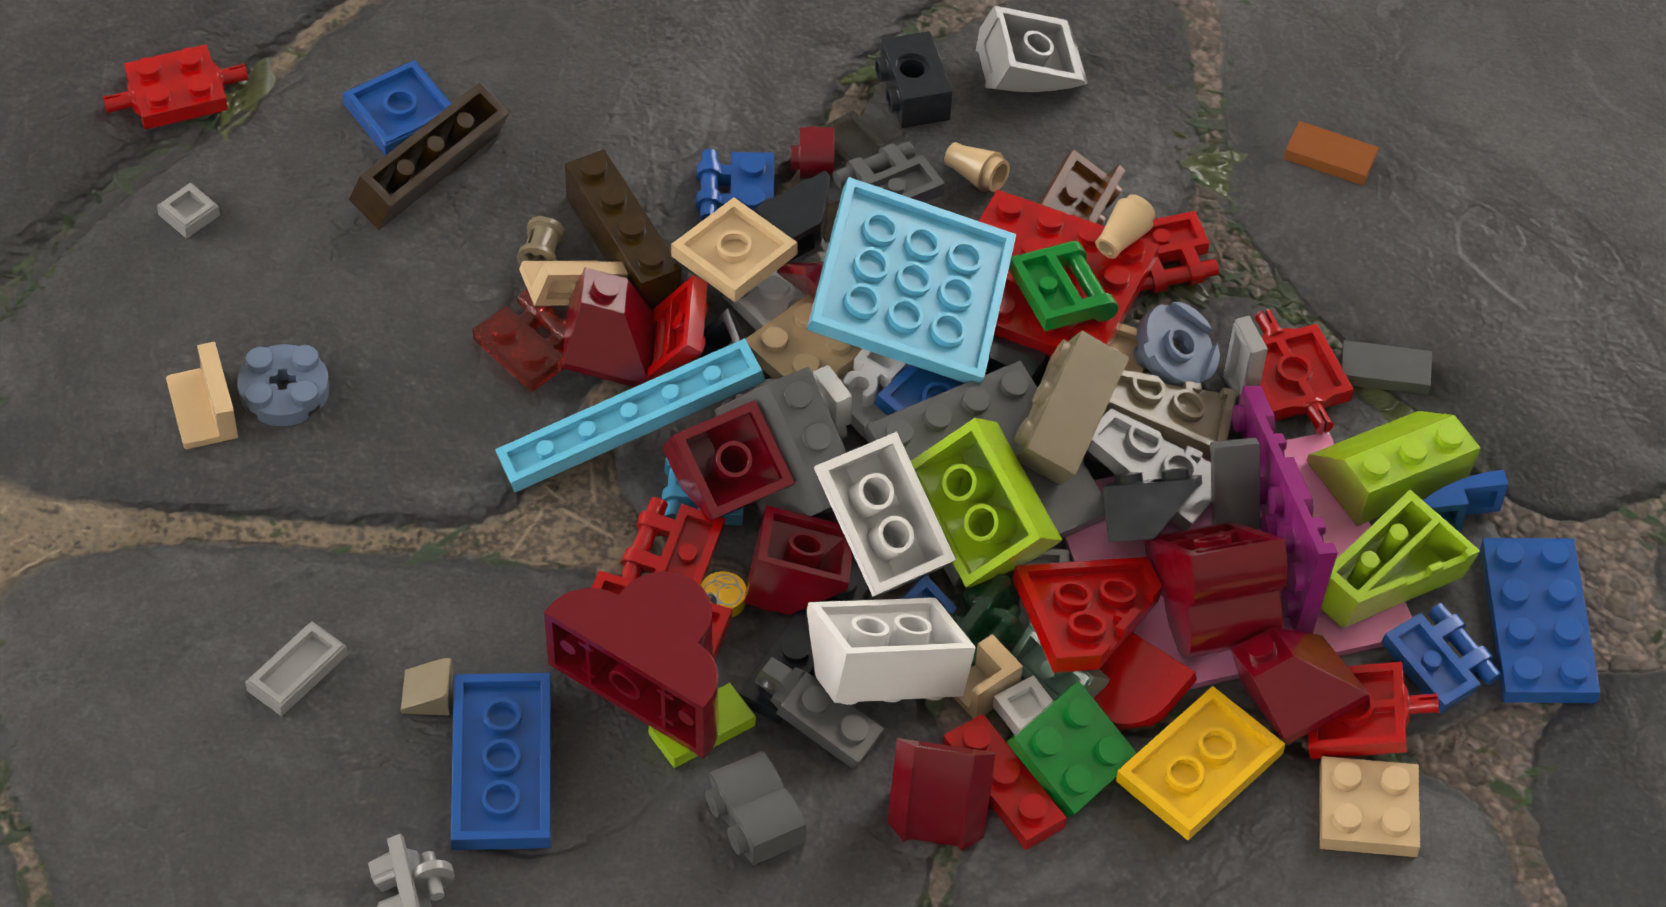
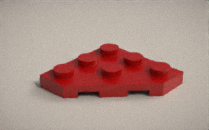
[1013,557,1162,673]

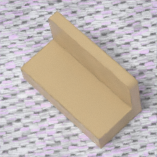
[519,260,628,306]
[166,342,238,449]

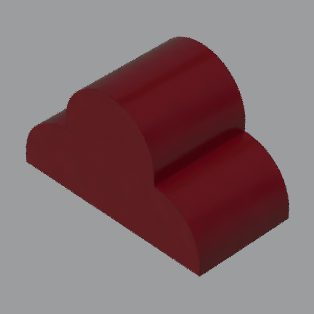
[1144,521,1288,658]
[544,572,719,758]

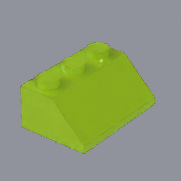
[1307,411,1481,526]
[911,418,1063,588]

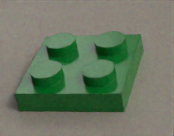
[1007,681,1137,818]

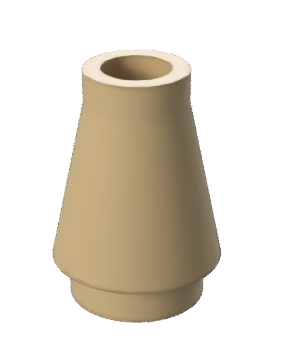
[944,142,1010,192]
[1095,194,1156,259]

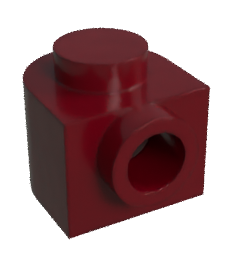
[791,126,834,179]

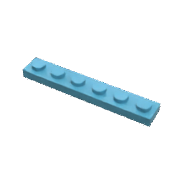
[495,338,765,493]

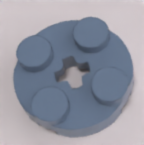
[1134,302,1220,386]
[237,344,329,426]

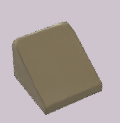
[401,658,453,715]

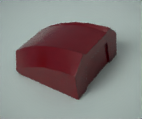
[888,738,996,851]

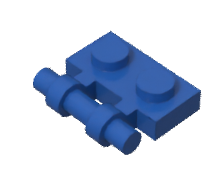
[696,149,774,221]
[1381,603,1502,714]

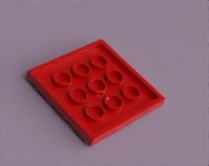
[979,189,1159,357]

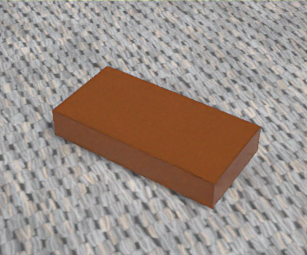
[1284,121,1379,186]

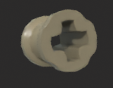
[517,216,564,266]

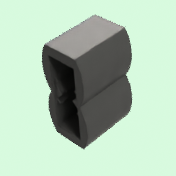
[705,751,806,865]

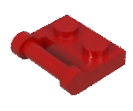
[646,275,709,382]

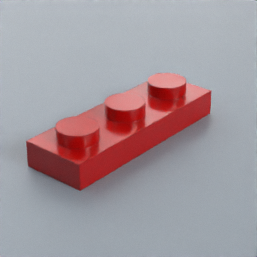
[942,714,1067,850]

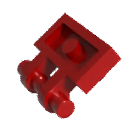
[1139,211,1219,294]
[621,497,725,586]

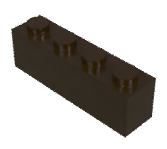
[349,82,510,230]
[565,149,681,311]

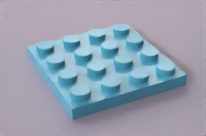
[807,177,1016,383]

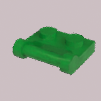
[1008,241,1119,331]

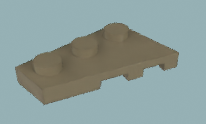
[1104,370,1237,460]

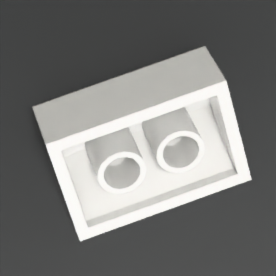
[814,432,956,597]
[807,598,976,705]

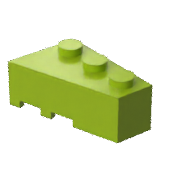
[1321,490,1480,628]

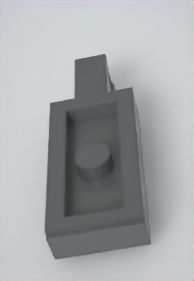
[755,657,884,769]

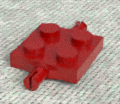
[103,44,249,130]
[1255,309,1354,435]
[1308,662,1439,759]

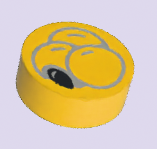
[701,571,746,618]

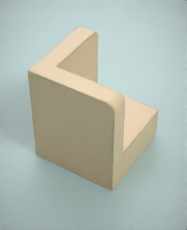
[953,634,1023,719]

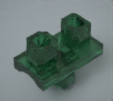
[949,574,1024,666]

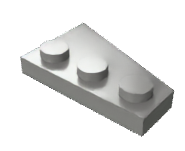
[1087,409,1211,530]

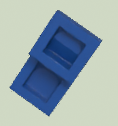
[1423,470,1508,531]

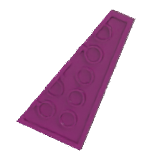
[1232,385,1338,633]

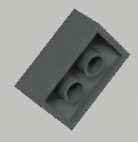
[714,367,847,519]

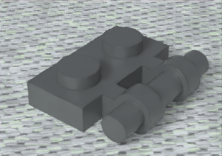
[833,141,945,203]

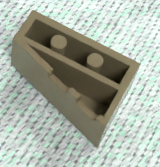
[1014,331,1130,485]

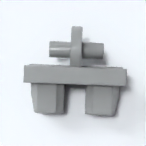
[368,834,455,907]

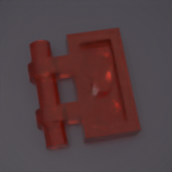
[473,290,567,392]

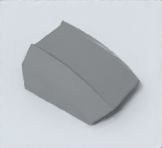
[976,5,1088,92]

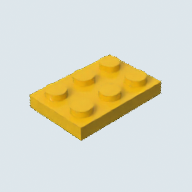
[1115,686,1285,840]

